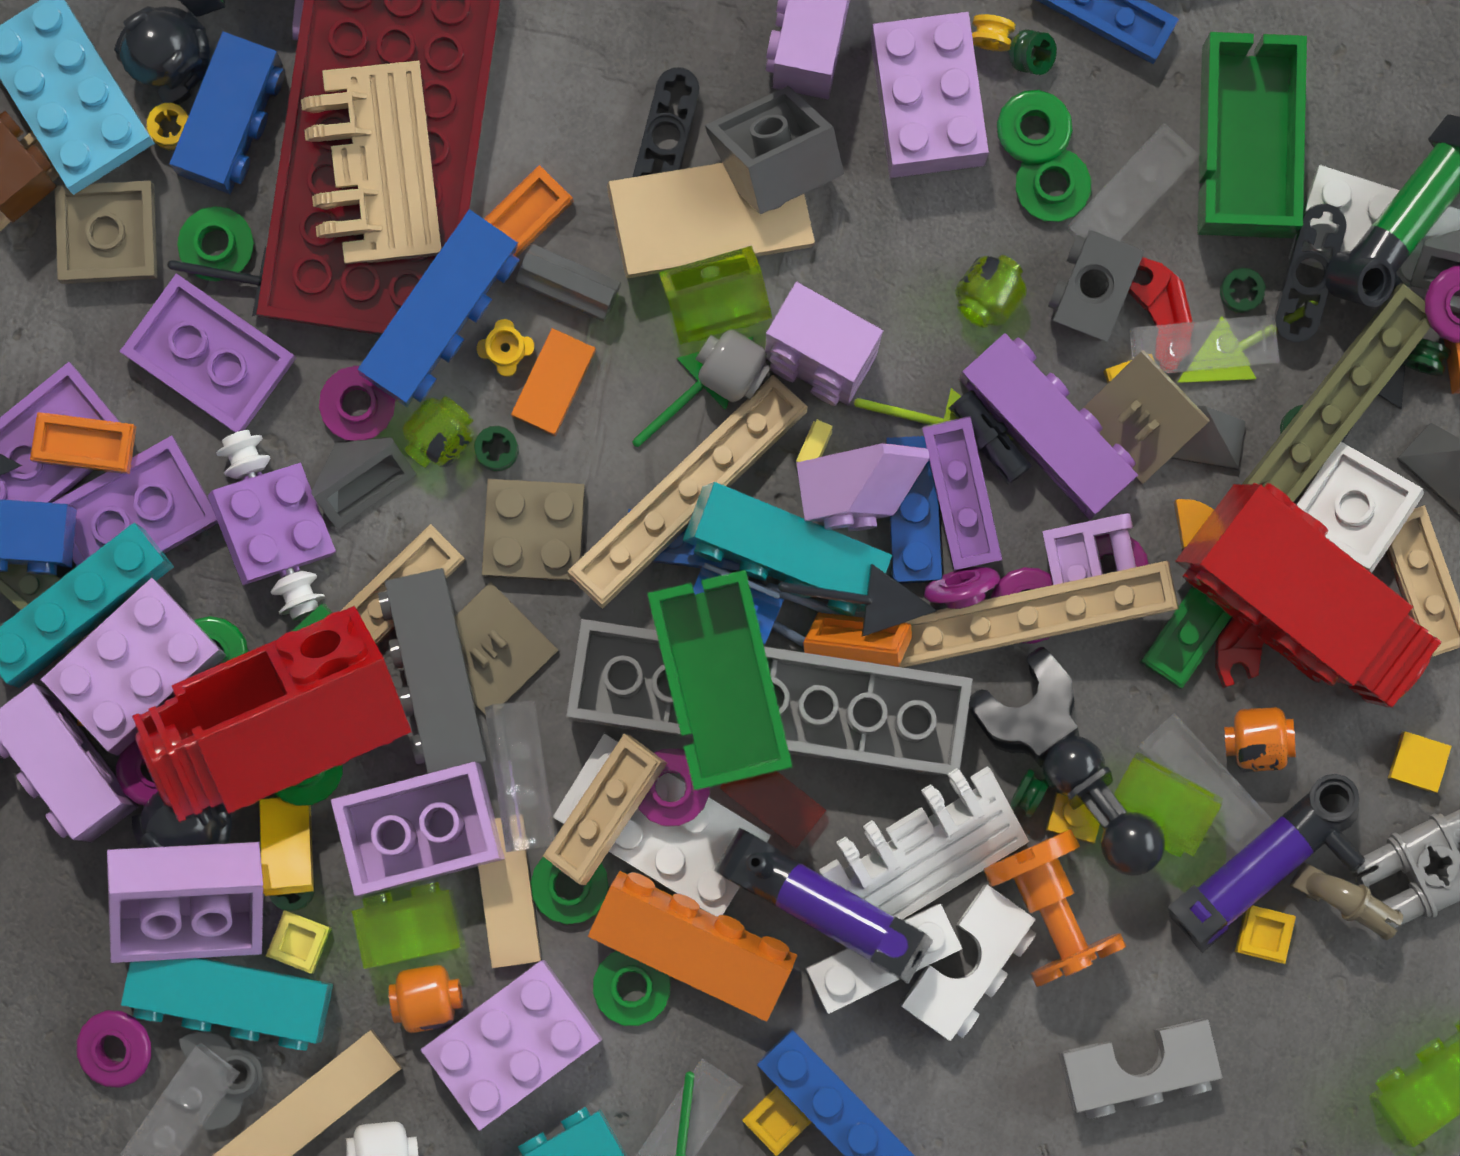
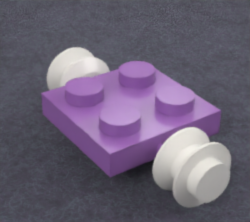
[207,430,336,620]

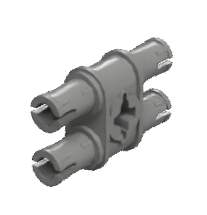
[1352,809,1460,928]

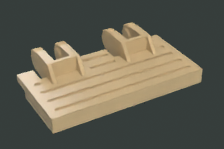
[301,61,441,264]

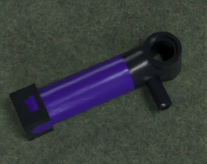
[1168,774,1365,953]
[714,828,933,984]

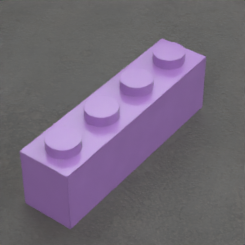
[959,333,1138,520]

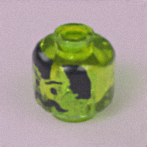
[955,255,1027,328]
[402,395,474,468]

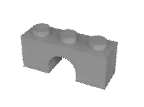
[1058,1018,1222,1119]

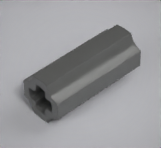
[516,244,621,322]

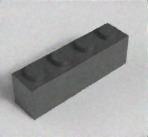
[378,568,487,773]

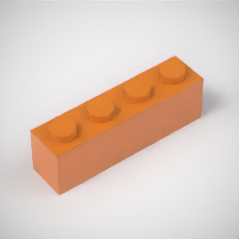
[588,871,797,1022]

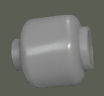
[695,329,770,402]

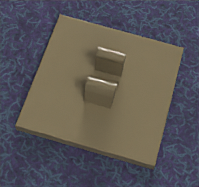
[1083,350,1210,484]
[455,582,559,719]

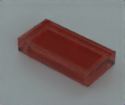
[719,771,826,849]

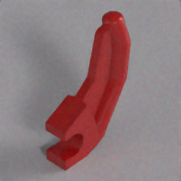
[1128,257,1193,373]
[1215,618,1264,688]

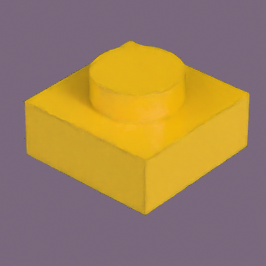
[1046,792,1100,844]

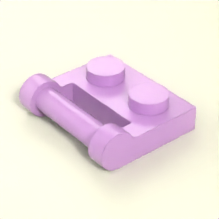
[1042,513,1136,585]

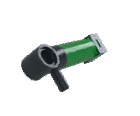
[1325,114,1460,307]

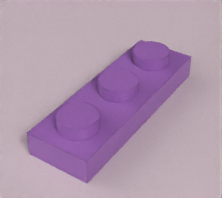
[922,416,1002,570]

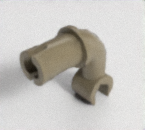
[1289,862,1403,940]

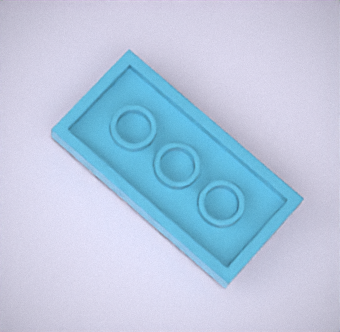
[0,0,155,195]

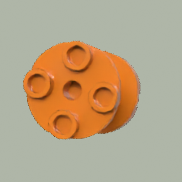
[983,829,1127,987]

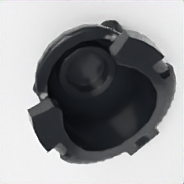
[114,6,210,104]
[132,792,232,848]

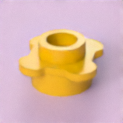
[476,319,535,377]

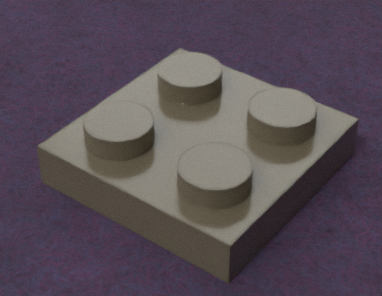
[55,181,157,284]
[482,479,585,582]

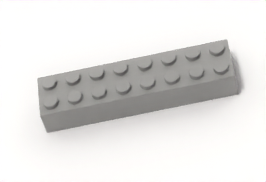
[566,619,973,778]

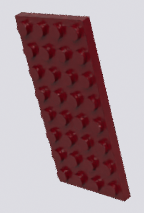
[257,0,501,335]

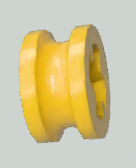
[972,14,1016,51]
[147,103,188,150]

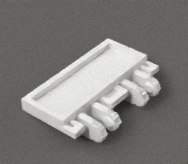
[819,766,1029,920]

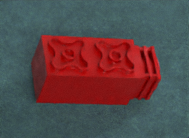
[1175,483,1442,708]
[132,605,412,822]

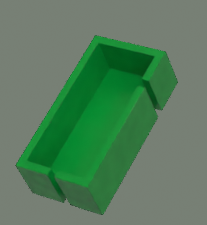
[1197,32,1307,238]
[647,570,793,790]

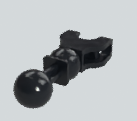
[969,647,1165,876]

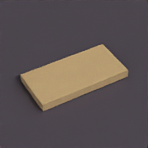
[607,163,815,279]

